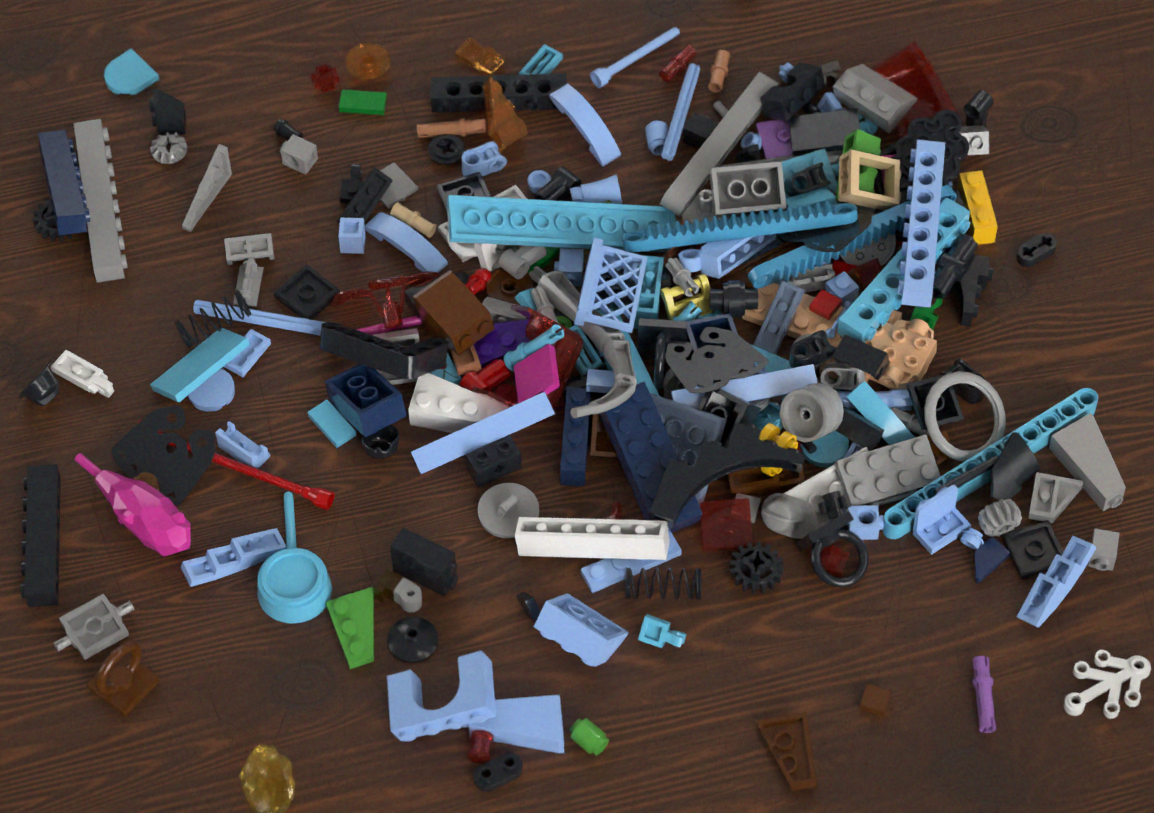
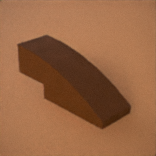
[728,467,806,495]

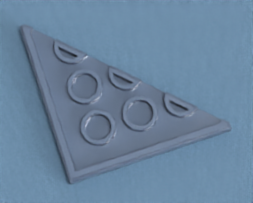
[650,393,727,509]

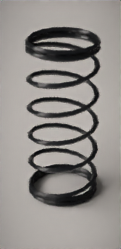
[175,289,251,348]
[626,567,702,600]

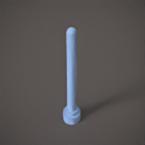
[590,27,680,88]

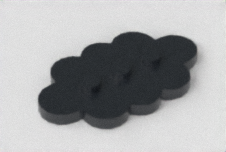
[891,109,969,204]

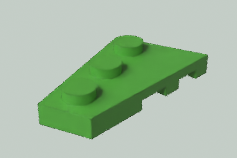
[326,587,374,669]

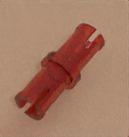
[659,45,697,83]

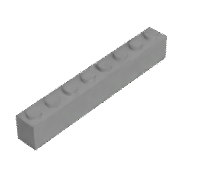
[74,119,128,283]

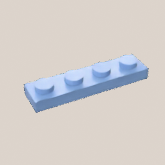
[581,531,681,593]

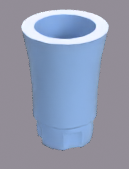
[570,175,622,204]

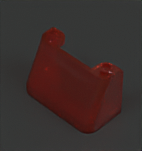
[870,41,964,138]

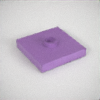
[756,119,793,159]

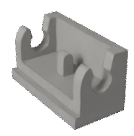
[224,233,275,265]

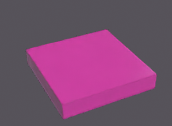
[514,344,560,403]

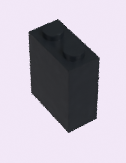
[390,528,459,597]

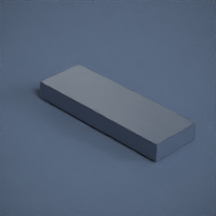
[753,280,805,355]

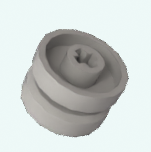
[780,383,844,442]

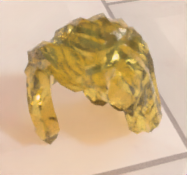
[239,745,295,813]

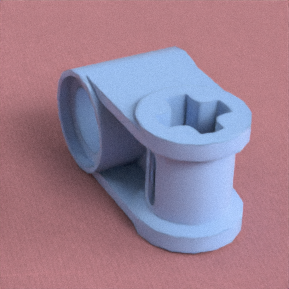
[462,141,507,176]

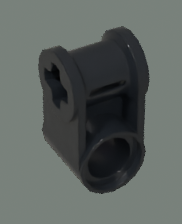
[784,162,831,197]
[789,330,836,368]
[939,358,984,404]

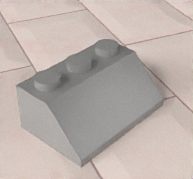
[833,64,917,134]

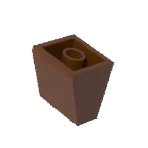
[413,270,495,355]

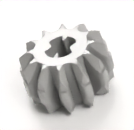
[978,499,1022,537]

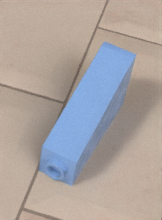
[463,695,564,753]

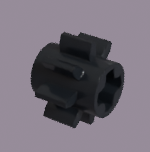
[818,491,851,520]

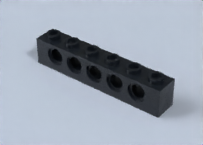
[431,73,567,113]

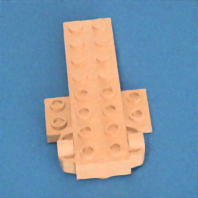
[742,283,937,389]

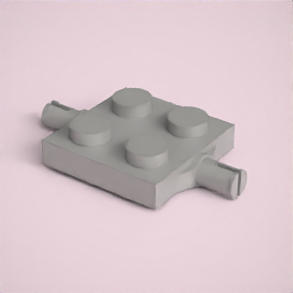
[53,594,134,660]

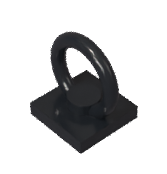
[638,318,687,390]
[795,511,869,587]

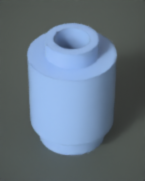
[645,120,668,156]

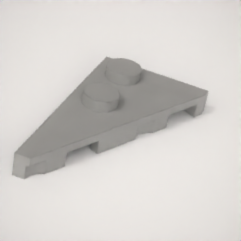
[182,144,232,232]

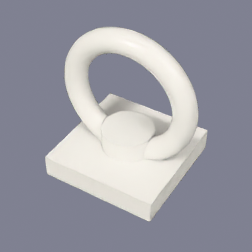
[447,232,519,274]

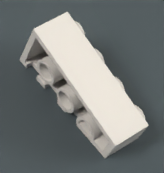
[408,373,509,440]

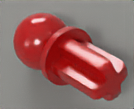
[465,268,492,295]

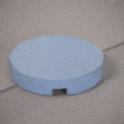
[188,369,235,412]

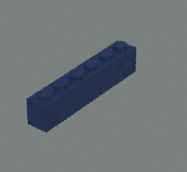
[38,130,90,235]

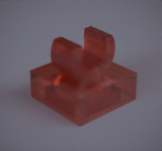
[821,545,849,578]

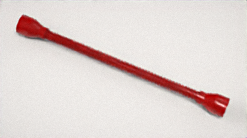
[137,420,335,510]

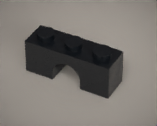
[760,62,825,121]

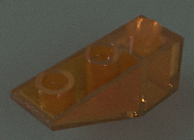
[483,76,528,152]

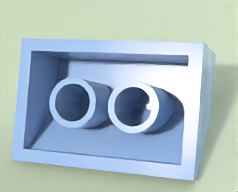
[534,593,629,666]

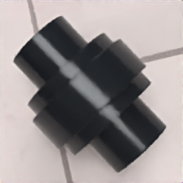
[709,280,758,318]

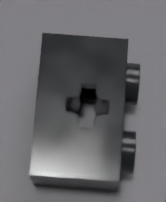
[466,435,522,488]

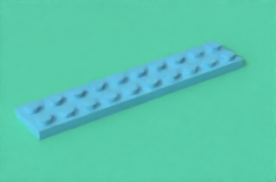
[446,195,676,253]

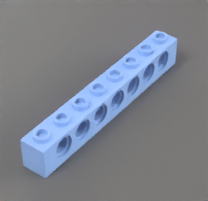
[898,140,945,307]

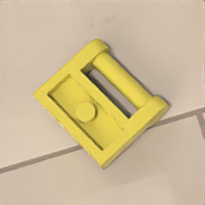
[660,274,714,320]

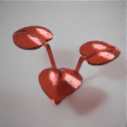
[332,271,440,329]

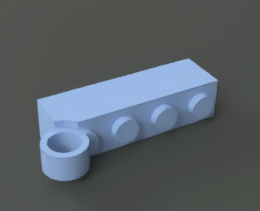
[679,214,776,279]

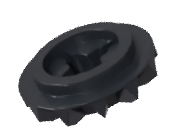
[428,134,465,166]

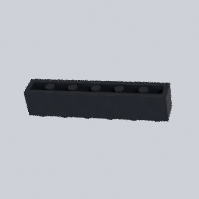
[20,464,61,607]

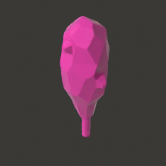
[75,453,191,556]

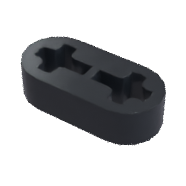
[1016,233,1057,267]

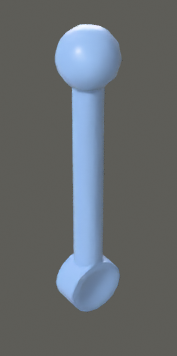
[826,301,852,338]

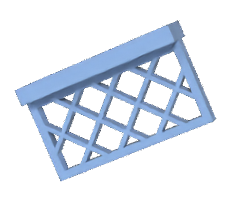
[574,238,648,333]

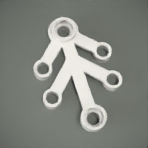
[1064,650,1151,719]

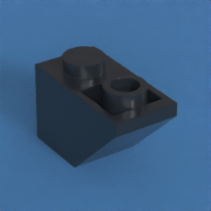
[149,89,186,135]

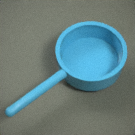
[257,491,332,623]

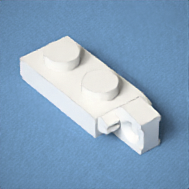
[51,350,115,398]

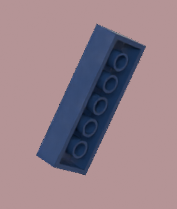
[599,382,703,533]

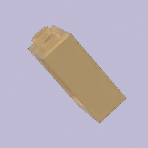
[839,149,901,211]

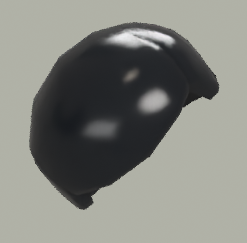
[362,425,399,459]

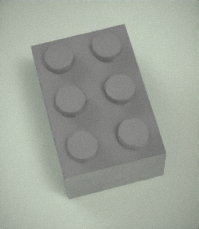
[710,162,786,218]

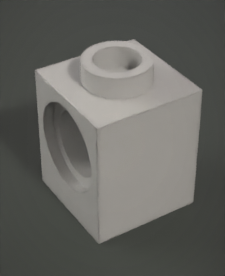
[280,134,318,175]
[1088,529,1119,571]

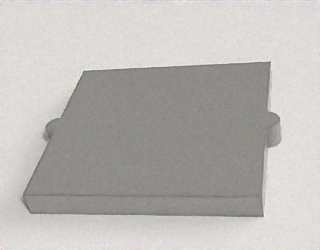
[380,162,418,209]

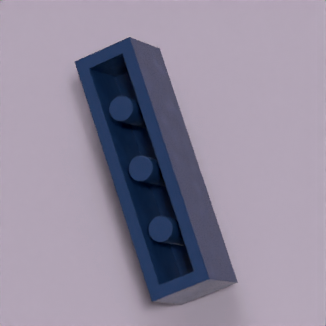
[560,387,591,486]

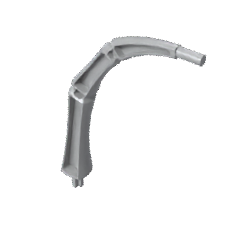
[529,266,637,418]

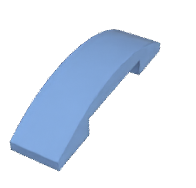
[549,84,621,167]
[365,212,448,278]

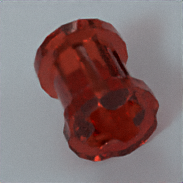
[467,730,494,764]

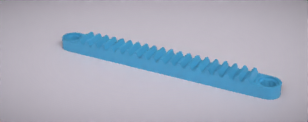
[748,185,957,289]
[622,201,858,252]

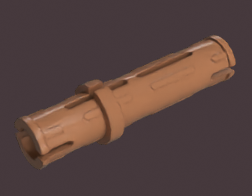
[417,118,486,139]

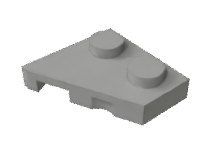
[1028,472,1083,523]

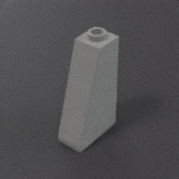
[1049,413,1126,511]

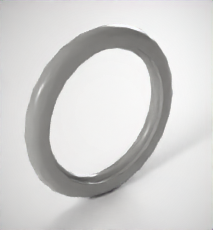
[924,371,1006,462]

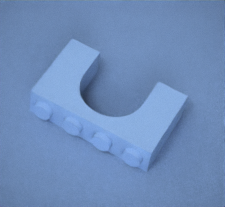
[387,651,496,741]

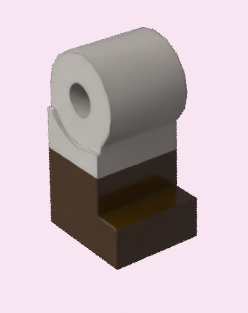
[373,569,422,613]

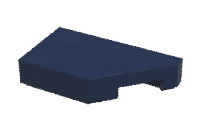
[974,537,1010,584]

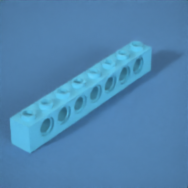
[837,198,970,343]

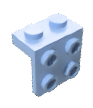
[913,485,971,555]

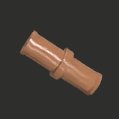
[708,50,730,92]

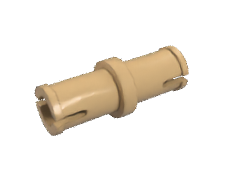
[390,202,437,238]

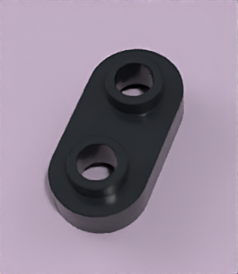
[473,753,523,792]

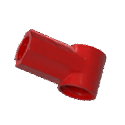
[460,359,510,398]

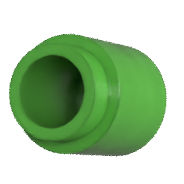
[570,718,609,756]

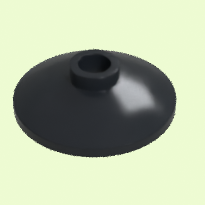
[388,617,438,663]

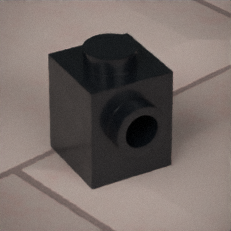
[682,112,718,149]

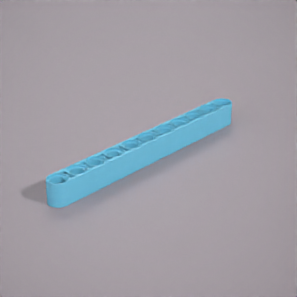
[882,388,1098,539]

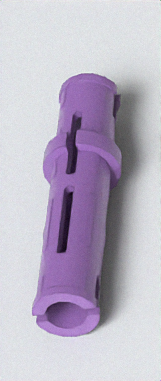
[972,656,996,733]

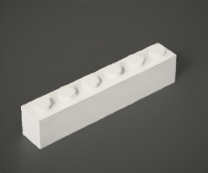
[515,517,670,560]

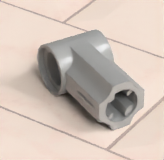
[498,246,546,279]

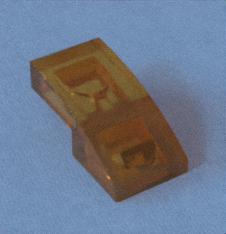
[455,37,506,75]

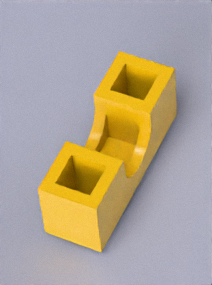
[957,170,998,245]

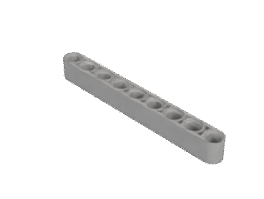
[660,72,779,216]

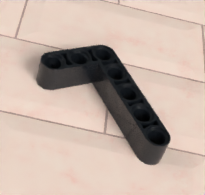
[319,322,448,379]

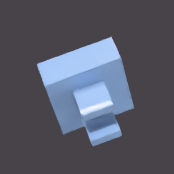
[818,92,847,113]

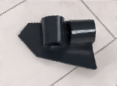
[990,432,1039,501]

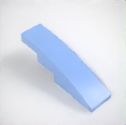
[181,528,287,587]
[1017,536,1097,628]

